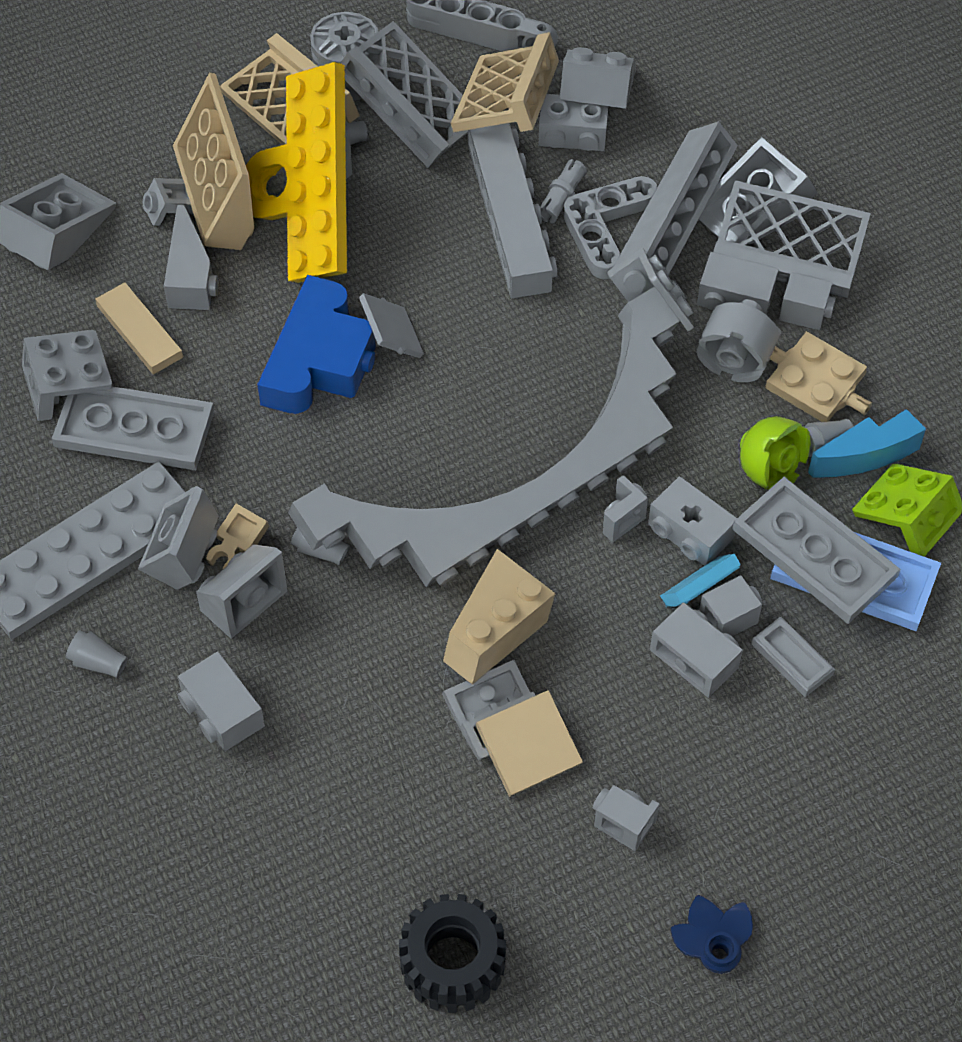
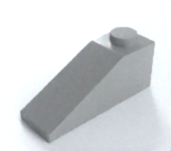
[164,205,219,310]

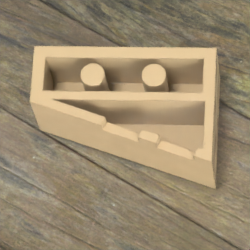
[443,549,555,684]

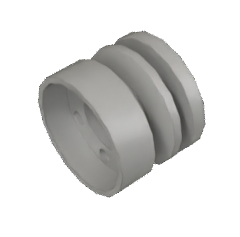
[310,11,380,101]

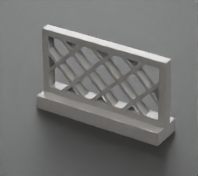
[340,21,475,168]
[713,180,871,298]

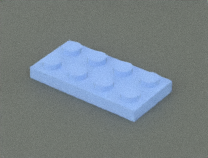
[770,532,941,631]

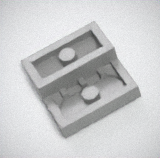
[442,660,536,760]

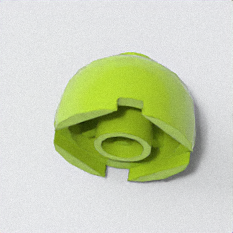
[740,416,811,490]

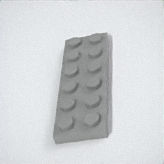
[0,461,185,640]

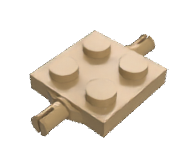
[766,331,872,422]

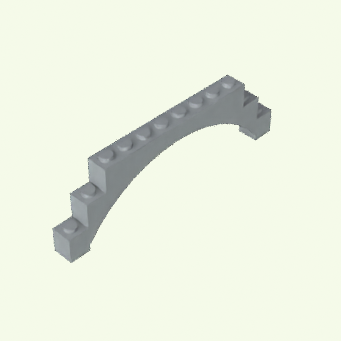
[288,286,680,587]

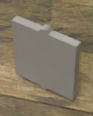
[359,293,424,358]

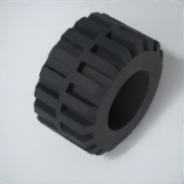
[399,894,506,1013]

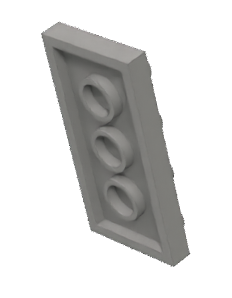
[52,386,215,471]
[732,477,901,624]

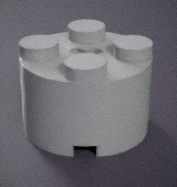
[697,299,781,382]

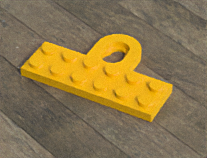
[246,62,347,283]

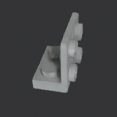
[607,247,694,331]
[22,330,112,421]

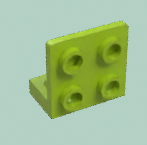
[852,464,962,557]

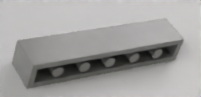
[614,121,738,275]
[468,123,557,299]

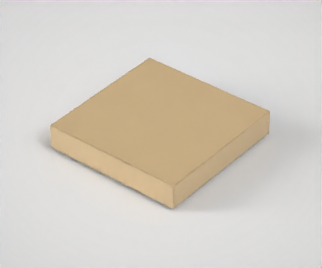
[475,690,583,797]

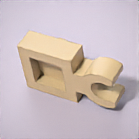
[206,504,269,569]

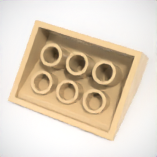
[173,73,254,250]

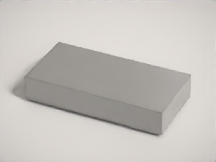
[751,617,835,697]

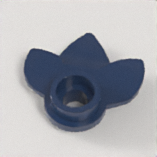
[671,895,753,974]

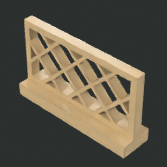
[451,32,559,132]
[220,33,360,145]

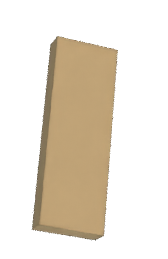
[95,282,183,375]

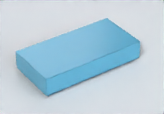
[660,554,741,607]

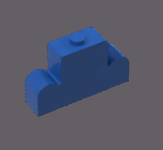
[257,275,376,414]

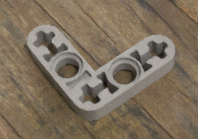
[563,176,657,279]

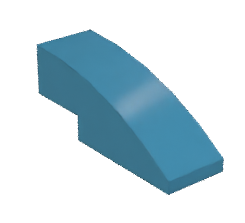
[808,409,926,478]

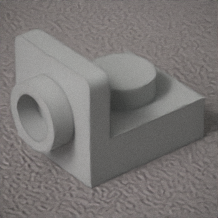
[143,178,194,226]
[603,476,648,543]

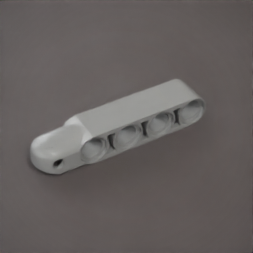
[406,0,558,51]

